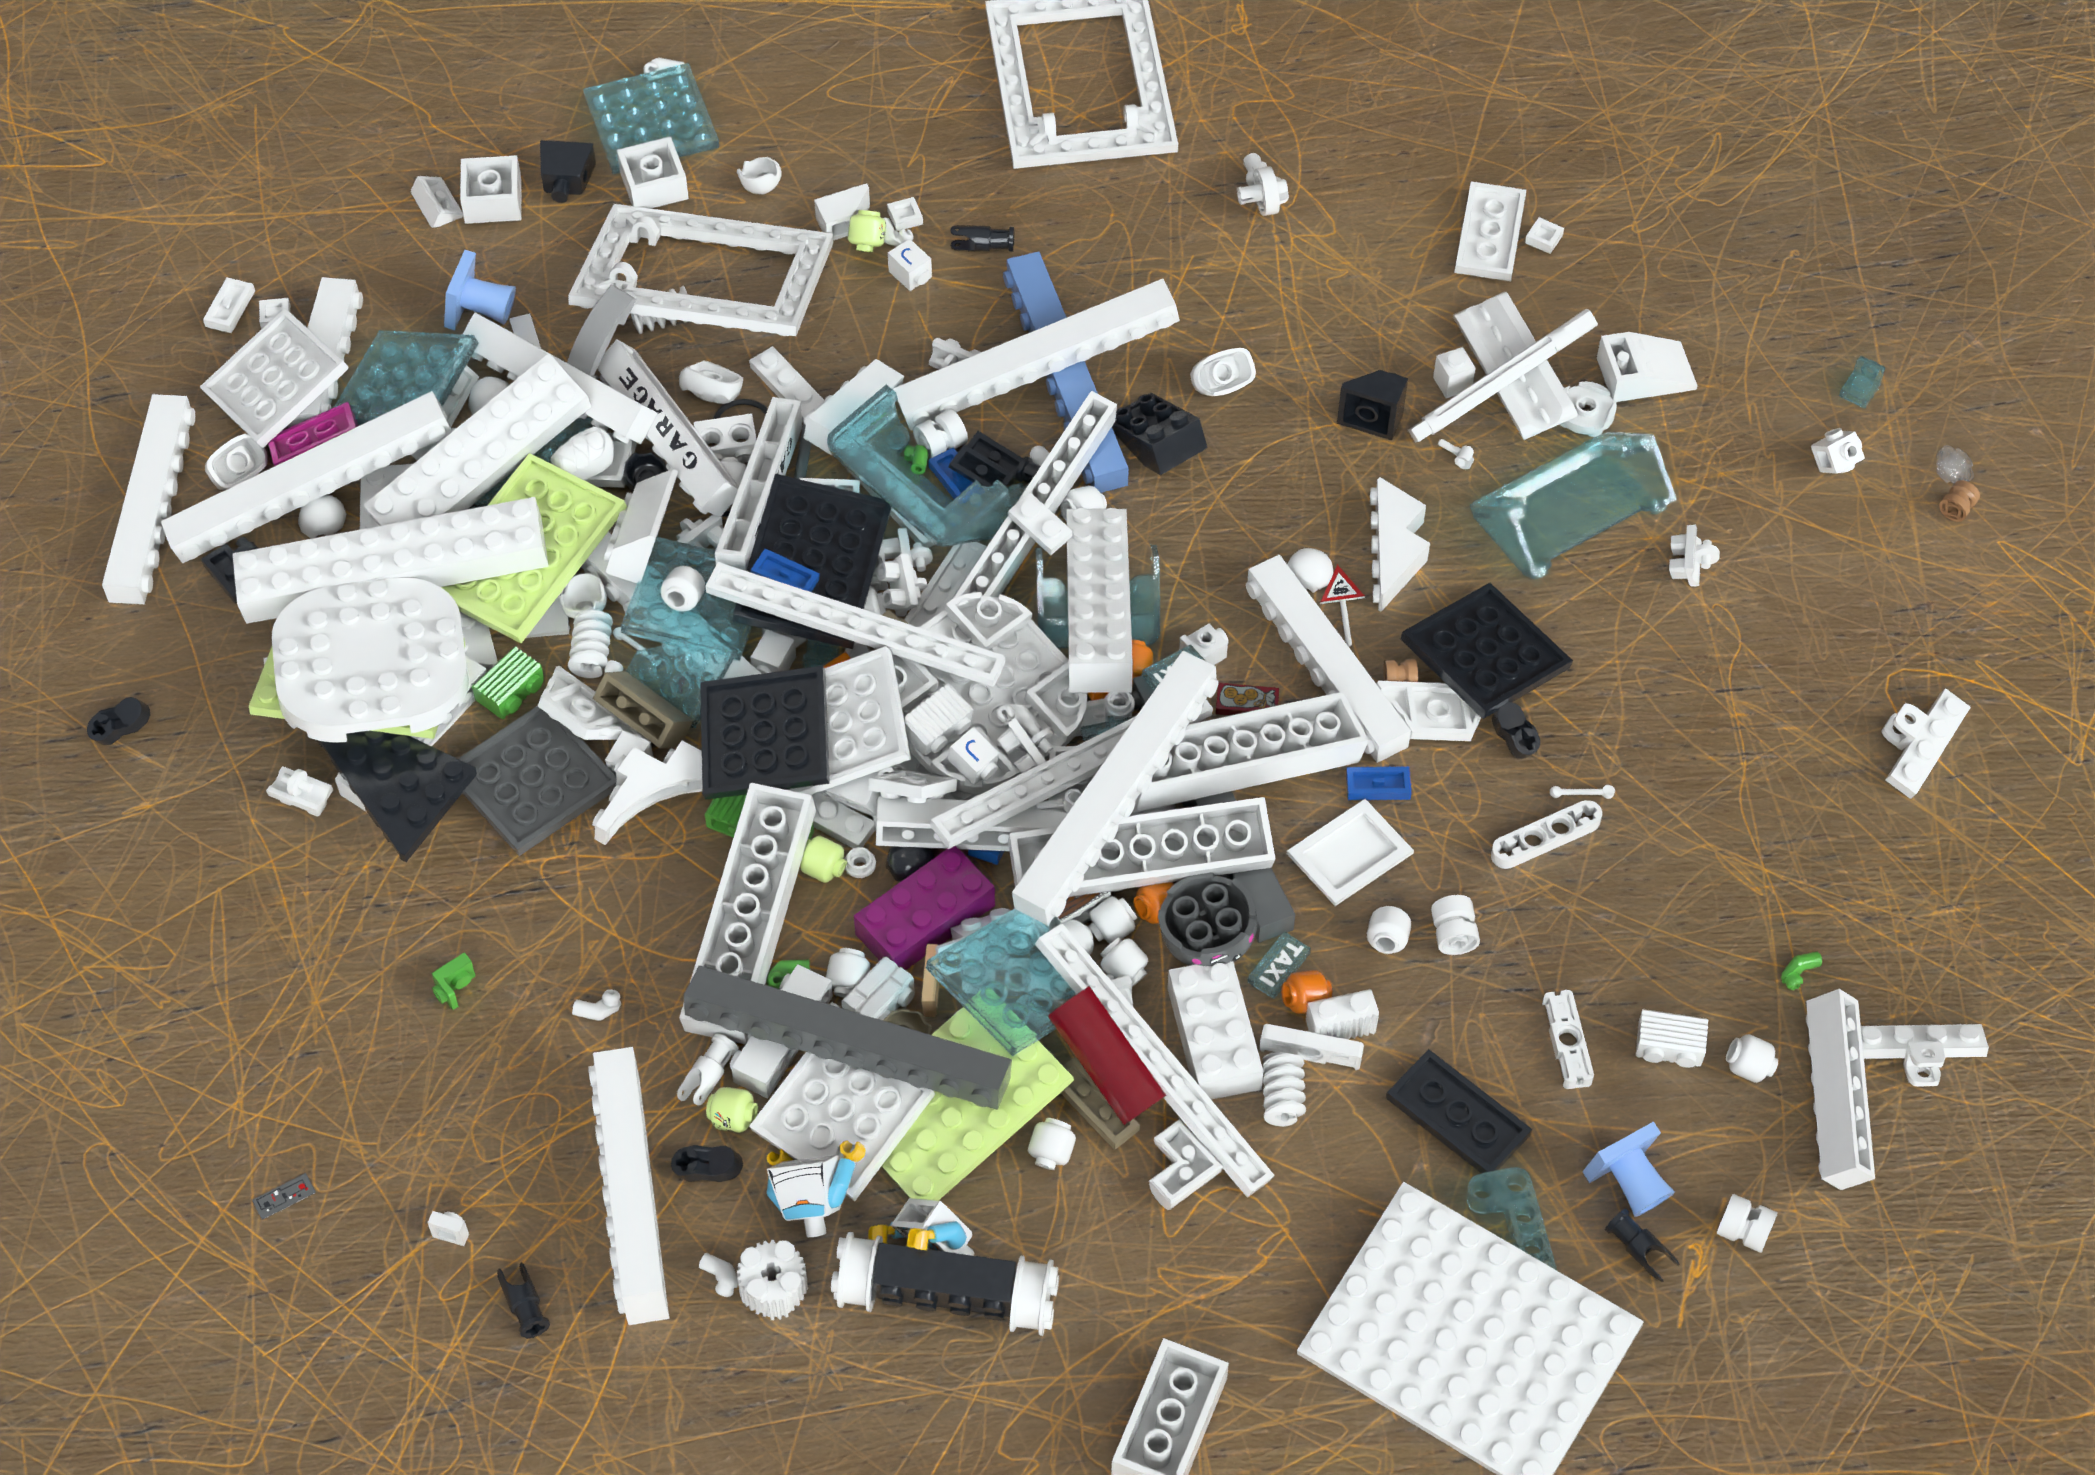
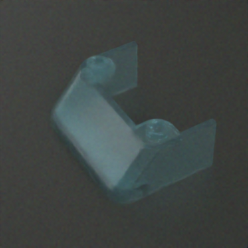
[1035,545,1160,648]

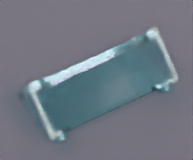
[827,384,1012,547]
[1469,432,1677,579]

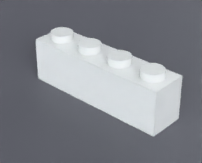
[803,359,904,455]
[730,964,833,1099]

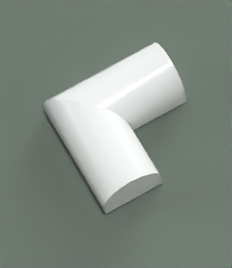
[1149,1119,1223,1210]

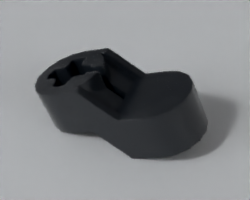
[87,697,150,745]
[1492,702,1540,759]
[671,1145,743,1182]

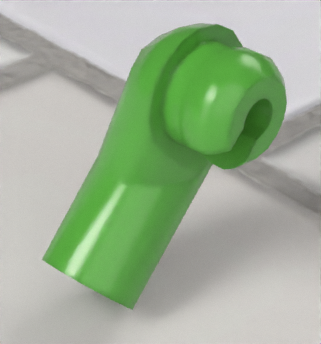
[904,445,929,474]
[1781,952,1823,990]
[766,959,810,989]

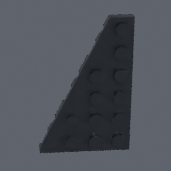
[316,730,477,862]

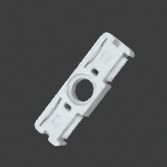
[1542,990,1594,1089]
[1260,1024,1364,1070]

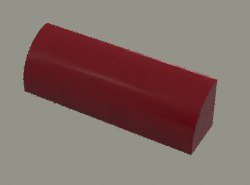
[1048,986,1166,1125]

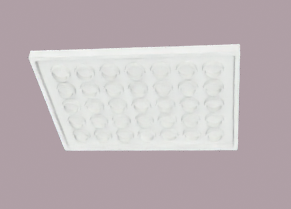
[1297,1182,1644,1475]

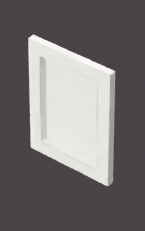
[1287,799,1414,906]

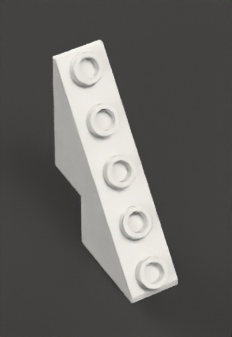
[1370,477,1430,612]

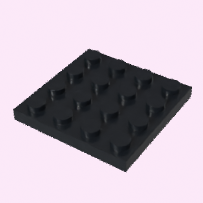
[1400,583,1573,719]
[700,666,830,800]

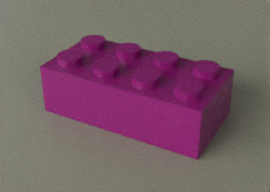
[854,846,995,970]

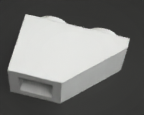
[814,183,870,240]

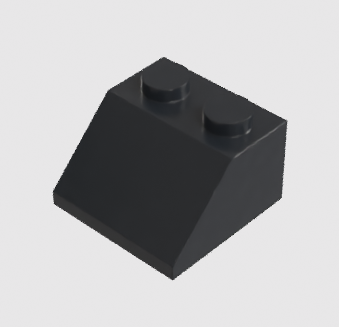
[1337,370,1408,440]

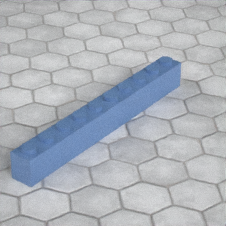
[1003,252,1129,493]

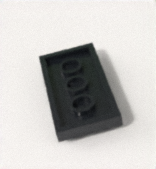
[1386,1049,1532,1179]

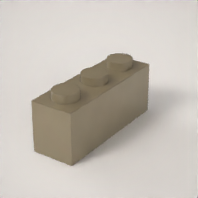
[592,671,694,749]

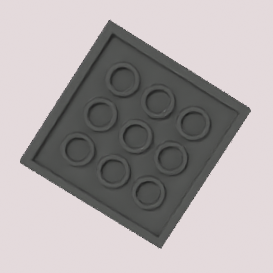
[458,706,616,856]

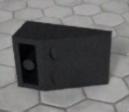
[1112,393,1208,475]

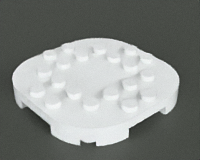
[272,578,469,742]
[892,592,1087,794]

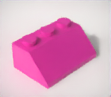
[268,402,359,466]

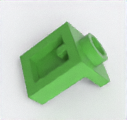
[431,952,476,1010]

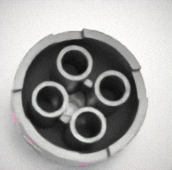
[1158,872,1257,966]

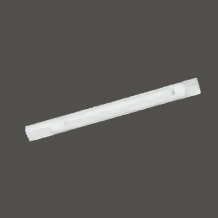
[1408,309,1598,442]

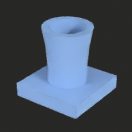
[444,250,516,330]
[1582,1122,1675,1217]

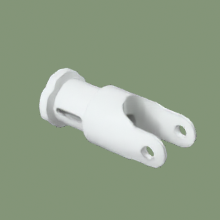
[677,1033,739,1106]

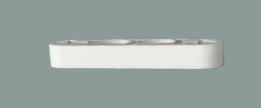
[1491,800,1602,869]

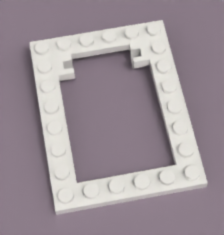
[985,0,1178,169]
[568,204,833,336]

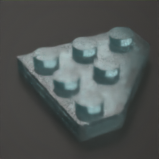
[626,633,739,728]

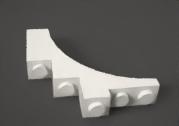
[592,741,790,845]

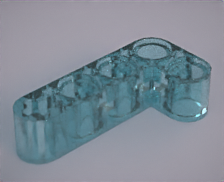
[1466,1167,1557,1270]

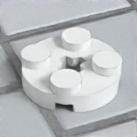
[1560,381,1617,437]

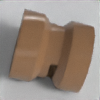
[1939,480,1980,522]
[1383,659,1418,682]

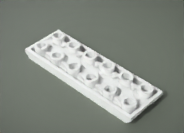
[1453,292,1577,440]

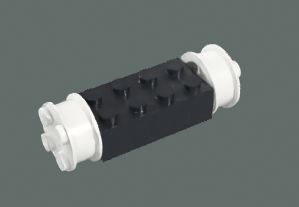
[831,1232,1059,1336]

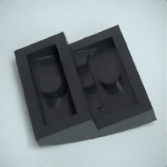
[949,431,1023,498]

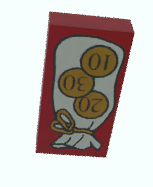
[1215,683,1280,716]

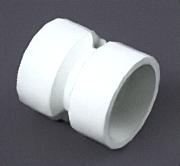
[913,409,968,460]
[1431,895,1480,955]
[1716,1194,1778,1253]

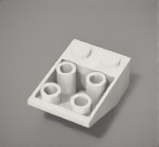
[1597,332,1697,402]

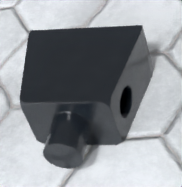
[540,140,596,203]

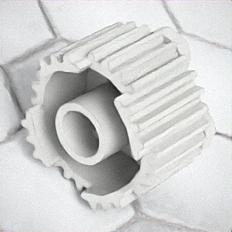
[737,1240,808,1320]

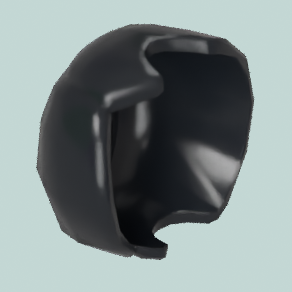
[623,452,668,493]
[885,846,935,882]

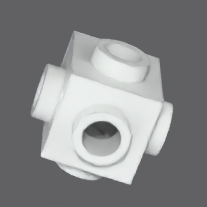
[1811,428,1864,474]

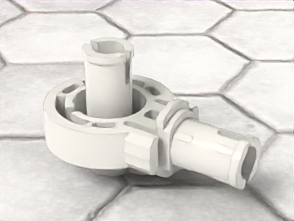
[1237,153,1289,216]

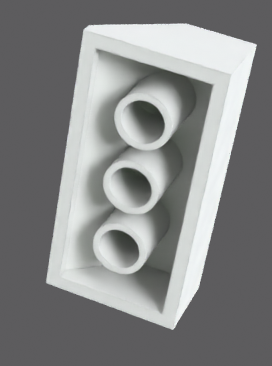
[603,469,678,585]

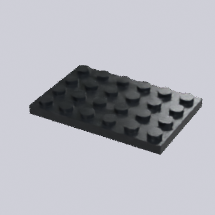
[733,474,893,649]

